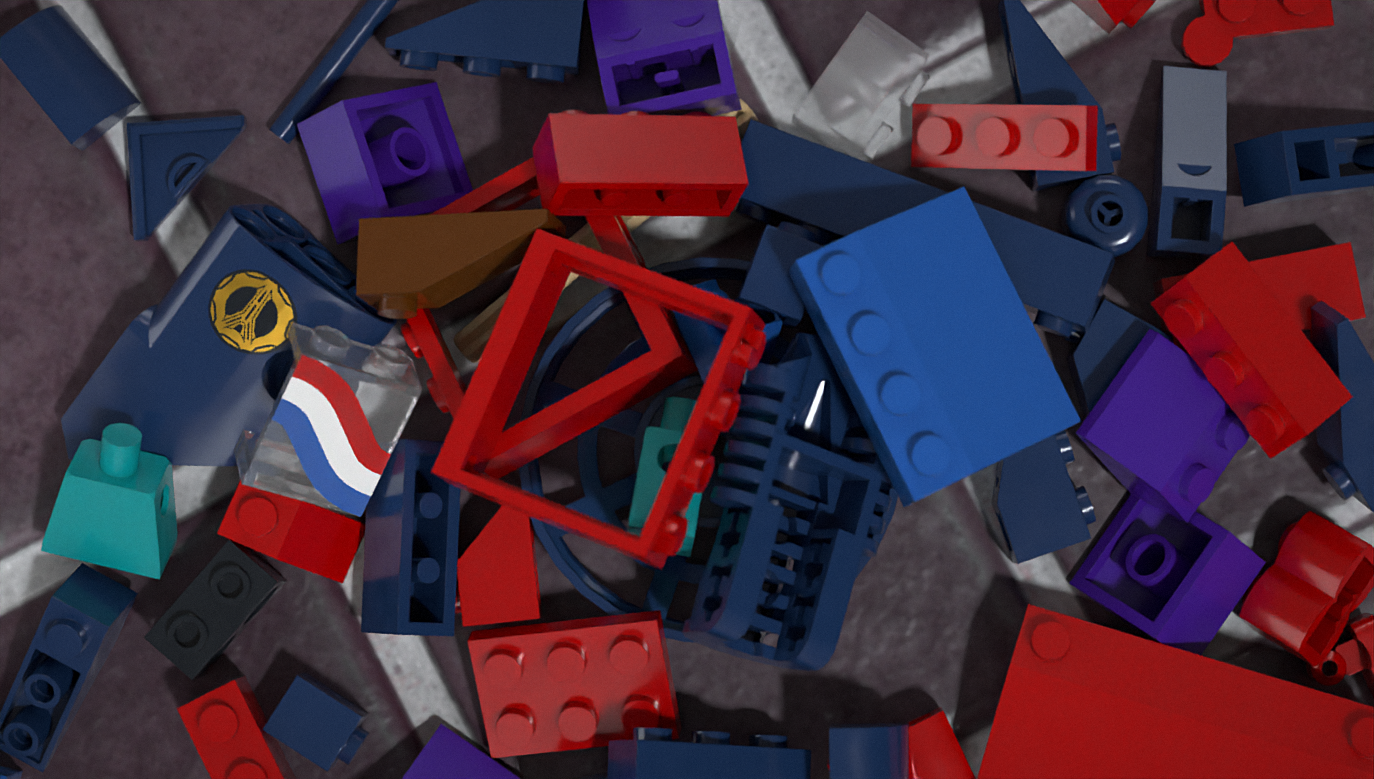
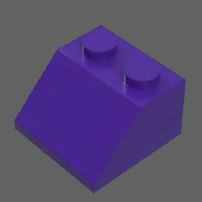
[297,82,473,245]
[1076,329,1250,522]
[1069,495,1266,655]

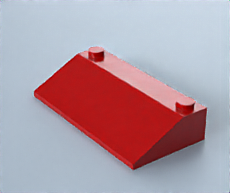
[977,604,1374,779]

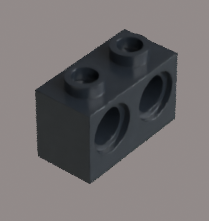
[144,540,287,680]

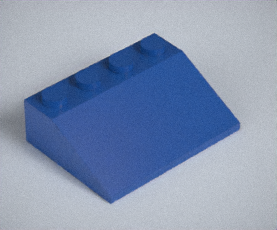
[788,187,1081,508]

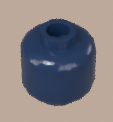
[1061,175,1148,258]

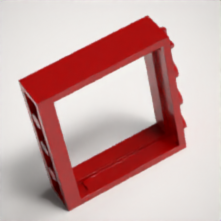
[400,157,698,479]
[432,229,766,569]

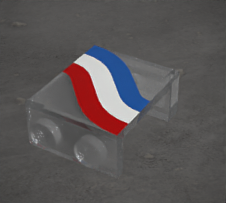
[234,323,422,517]

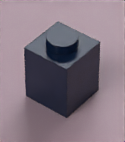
[735,222,824,329]
[262,672,369,772]

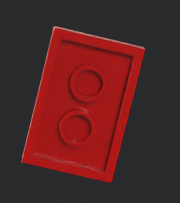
[468,610,682,758]

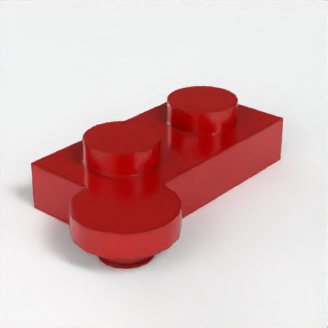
[1181,0,1334,67]

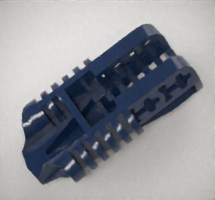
[682,333,894,671]

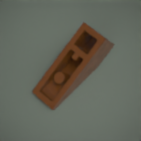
[356,209,566,319]

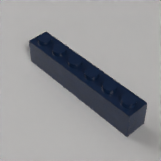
[734,119,1115,338]

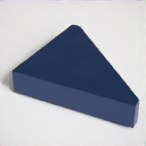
[127,115,247,242]

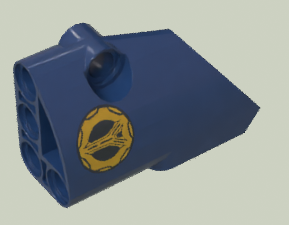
[61,204,397,467]

